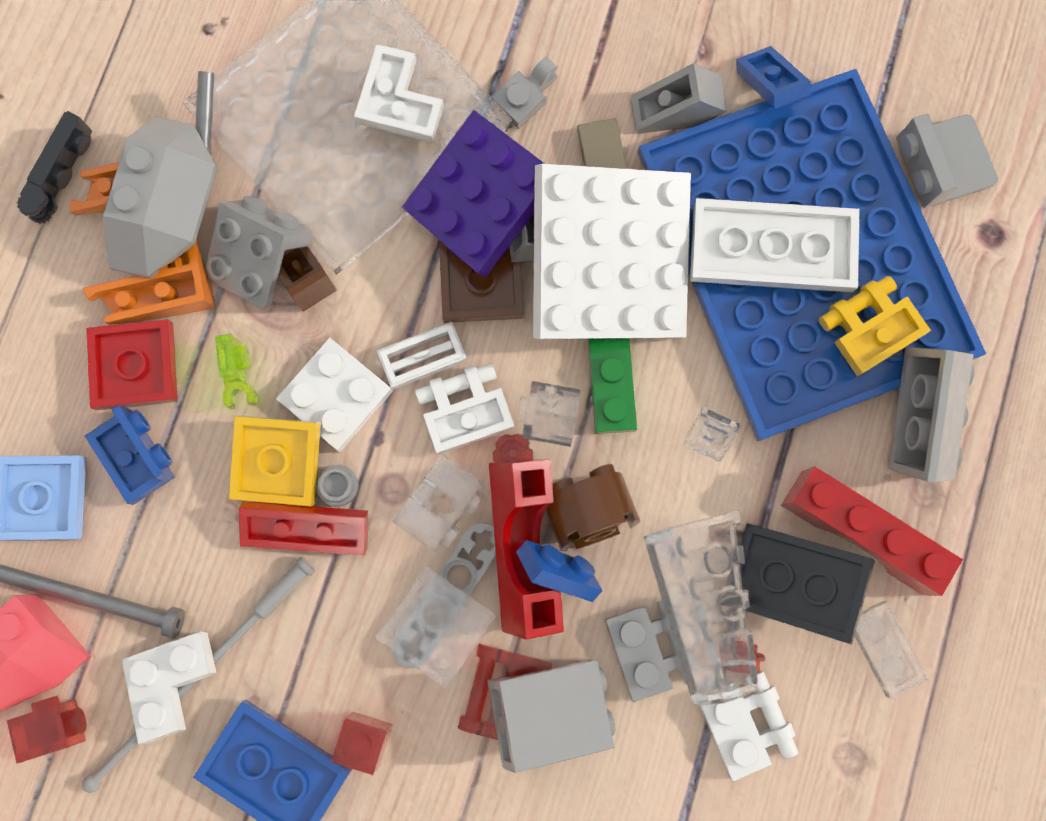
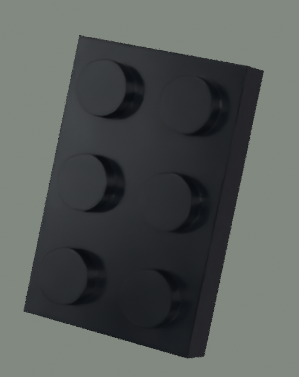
[723,523,875,645]

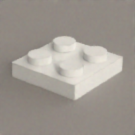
[276,338,393,452]

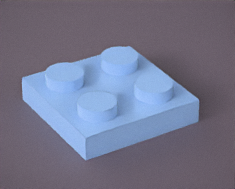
[0,455,86,541]

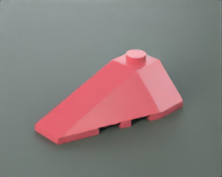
[0,594,91,711]

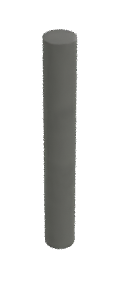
[195,71,214,154]

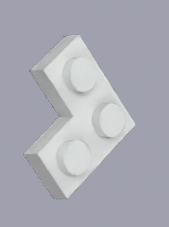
[354,44,444,143]
[122,631,217,744]

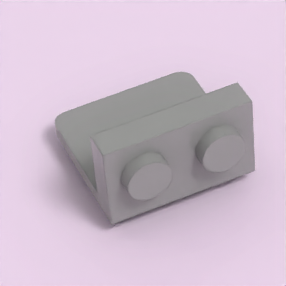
[896,113,998,209]
[205,196,313,308]

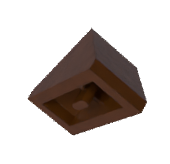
[278,246,337,312]

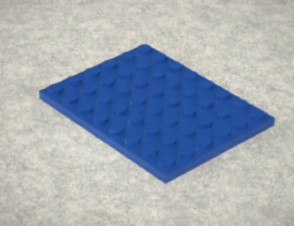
[637,68,986,442]

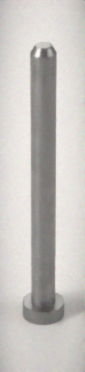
[0,564,185,638]

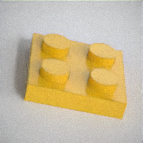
[229,416,321,506]

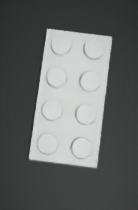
[690,198,859,292]

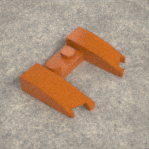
[69,162,216,325]

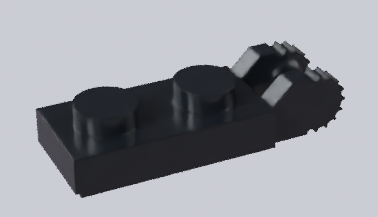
[16,111,93,224]

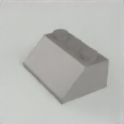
[888,348,974,482]

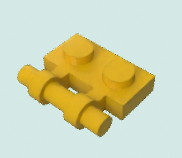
[819,276,931,377]

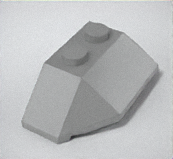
[103,116,218,279]

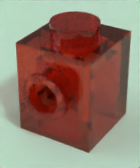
[7,696,87,764]

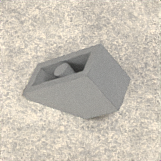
[631,63,727,133]

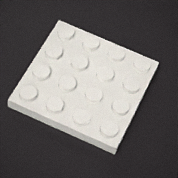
[533,164,691,339]

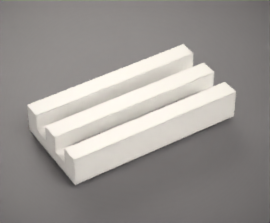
[377,321,467,390]

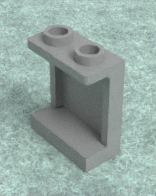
[487,659,615,773]

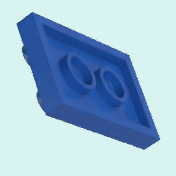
[193,700,352,821]

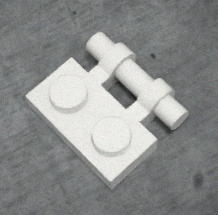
[415,364,515,455]
[696,671,799,781]

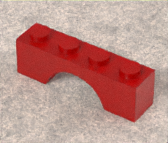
[488,459,564,640]
[781,466,963,596]

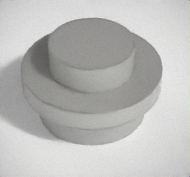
[316,465,359,507]

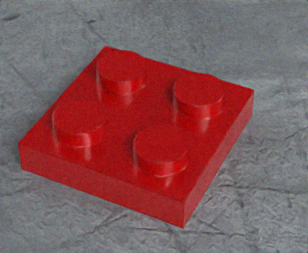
[86,319,178,410]

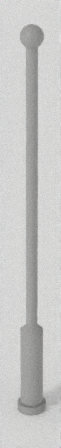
[82,557,315,793]

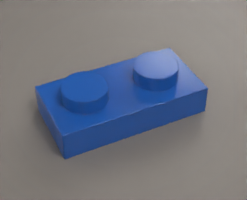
[736,46,811,109]
[516,540,603,602]

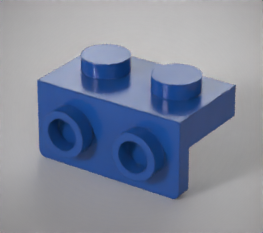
[85,405,175,505]

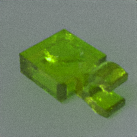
[215,334,258,410]

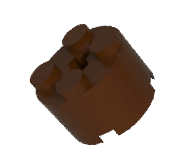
[546,464,640,551]

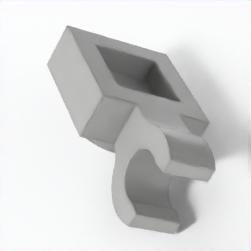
[491,56,557,129]

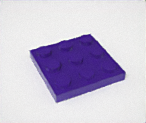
[402,109,545,277]

